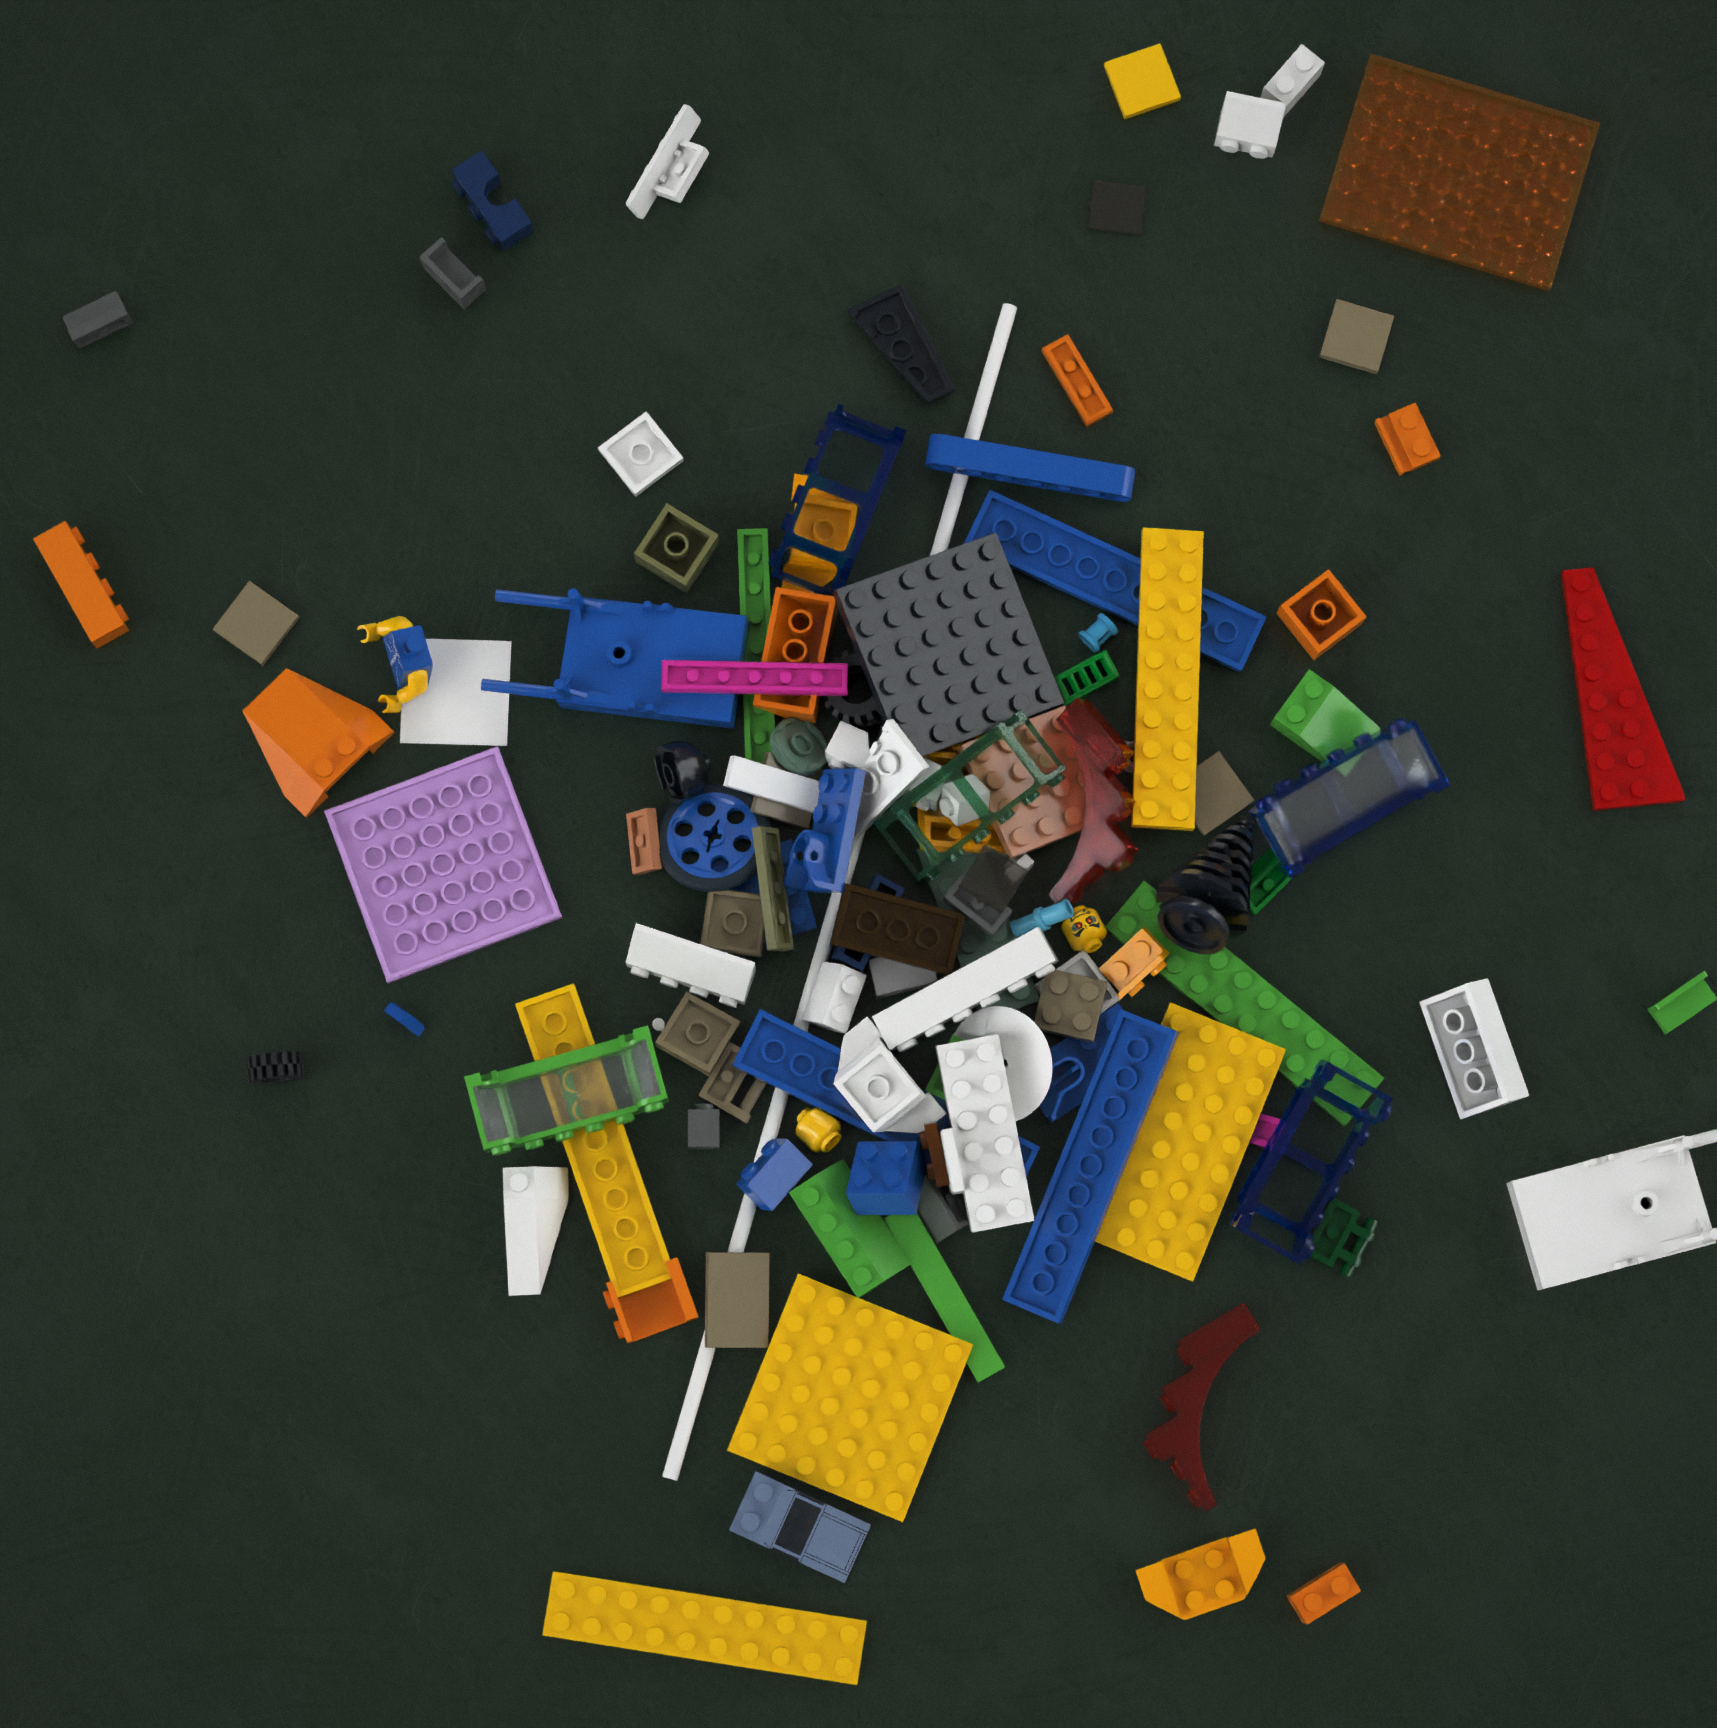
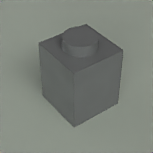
[688,1104,720,1150]

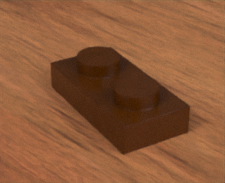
[919,1121,950,1187]

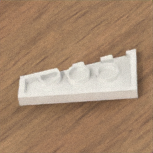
[852,719,930,844]

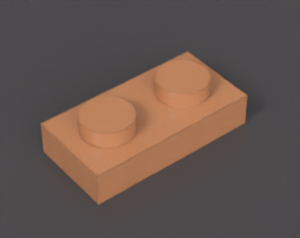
[626,808,662,875]

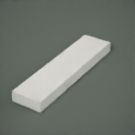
[723,755,820,813]

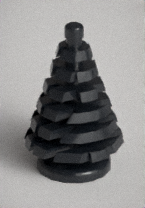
[1156,816,1255,955]

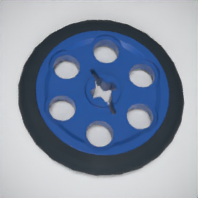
[658,784,771,892]

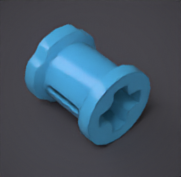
[1078,613,1119,653]

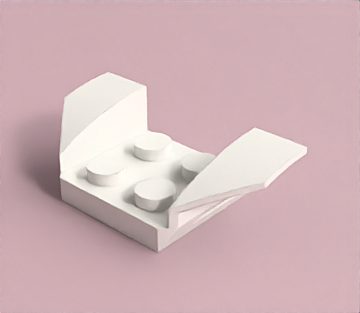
[833,1016,946,1133]

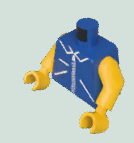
[357,616,433,713]

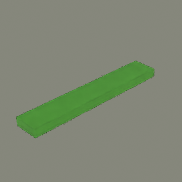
[884,1213,1005,1383]

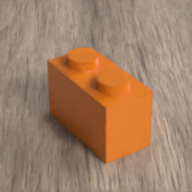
[1286,1562,1361,1625]

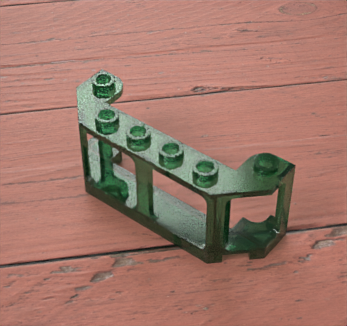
[873,709,1067,883]

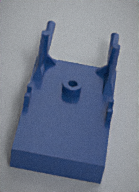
[481,588,750,729]

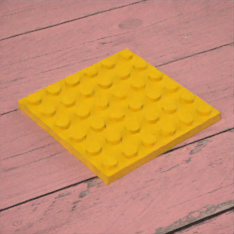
[727,1273,973,1522]

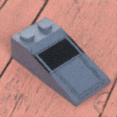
[729,1471,871,1583]

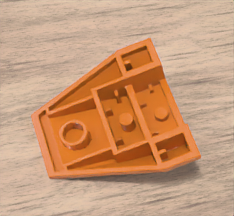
[243,668,395,818]

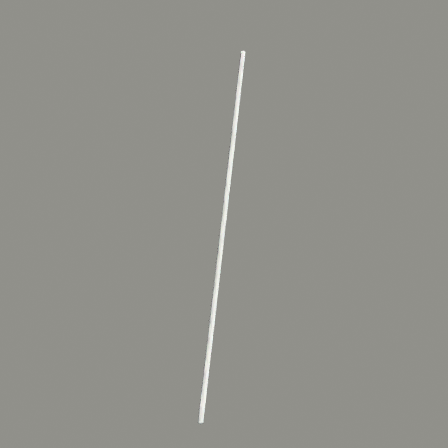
[662,303,1017,1481]

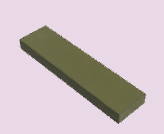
[752,826,794,952]

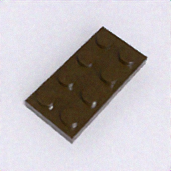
[829,883,966,975]

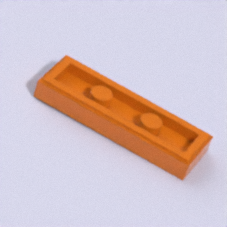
[1041,334,1113,427]

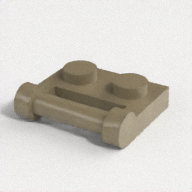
[698,1042,767,1124]

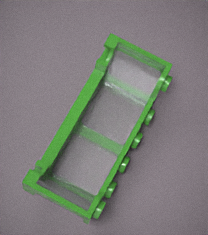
[464,1025,669,1156]

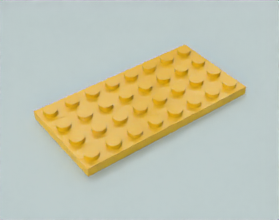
[1095,1002,1286,1282]

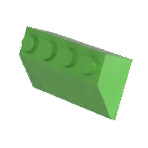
[789,1159,912,1298]

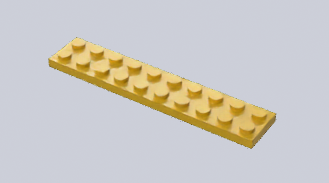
[1131,527,1204,831]
[515,983,672,1298]
[542,1571,867,1685]

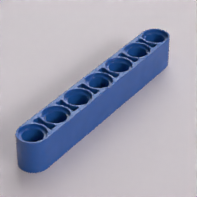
[925,434,1135,502]

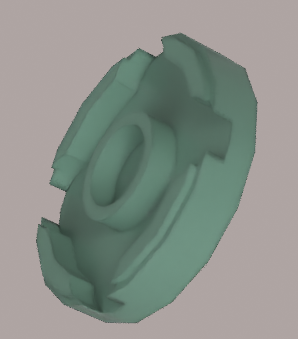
[770,717,827,776]

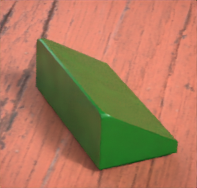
[1249,848,1297,916]

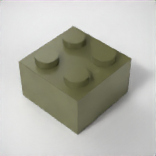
[634,503,720,594]

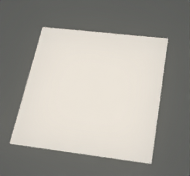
[400,639,512,746]

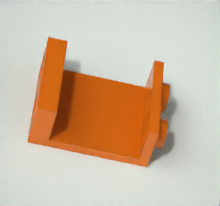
[603,1257,699,1344]

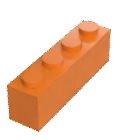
[33,521,129,649]

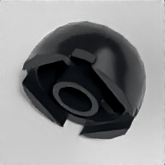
[654,741,711,804]

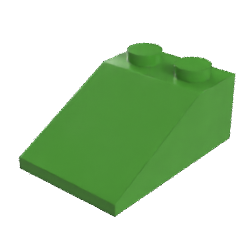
[1270,669,1381,778]

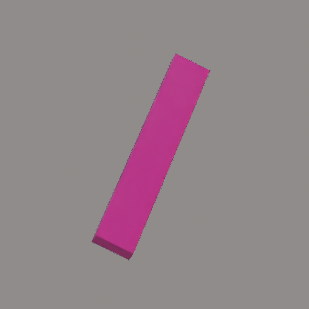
[661,660,848,696]

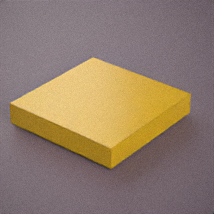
[1104,43,1181,120]

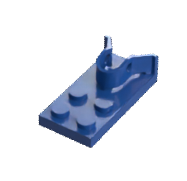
[782,768,866,893]
[1038,1003,1123,1124]

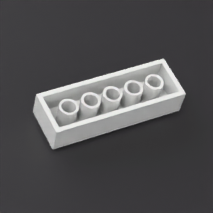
[872,927,1059,1053]
[935,1034,1034,1233]

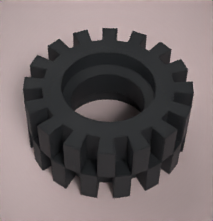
[246,1051,305,1084]

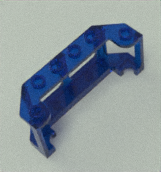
[768,404,907,596]
[1230,1059,1393,1264]

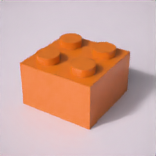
[1276,569,1367,661]

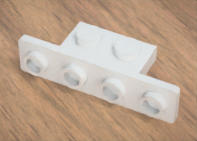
[626,104,709,219]

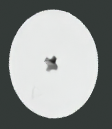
[954,1006,1052,1121]

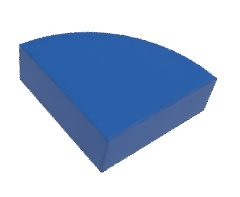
[384,1002,425,1037]

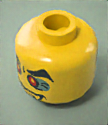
[1061,905,1107,953]

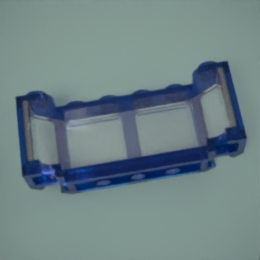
[1249,718,1450,878]

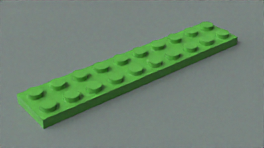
[1105,881,1384,1126]

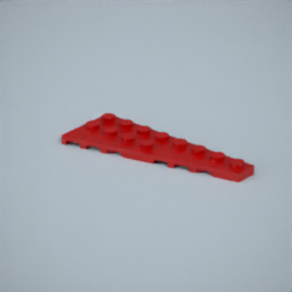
[1561,567,1685,811]

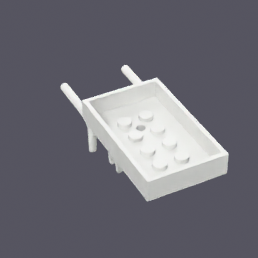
[1506,1129,1717,1291]

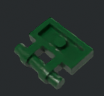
[1303,1197,1379,1278]

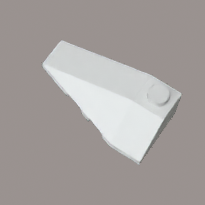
[503,1166,569,1296]

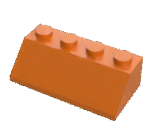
[753,587,838,723]

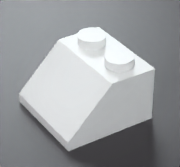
[1214,91,1286,159]

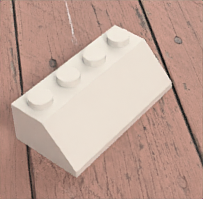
[626,923,756,1008]
[1419,978,1529,1119]

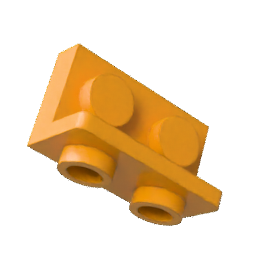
[1099,926,1170,999]

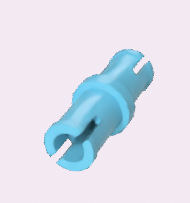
[1010,899,1074,938]

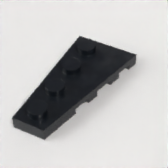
[848,284,955,405]

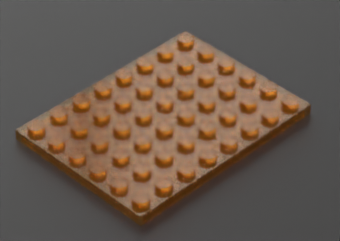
[1319,54,1600,291]

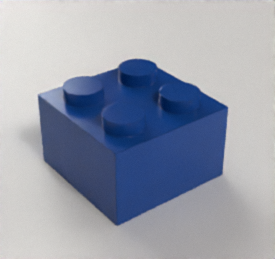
[846,1141,927,1215]

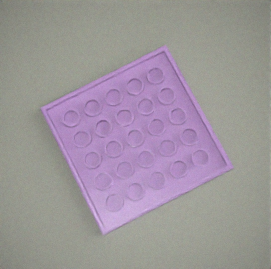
[324,746,562,984]

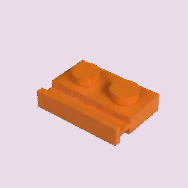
[1374,402,1441,476]

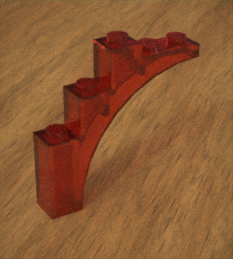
[1048,698,1139,904]
[1143,1303,1260,1511]

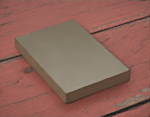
[705,1252,770,1348]

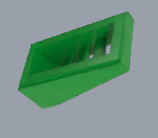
[1054,650,1120,706]

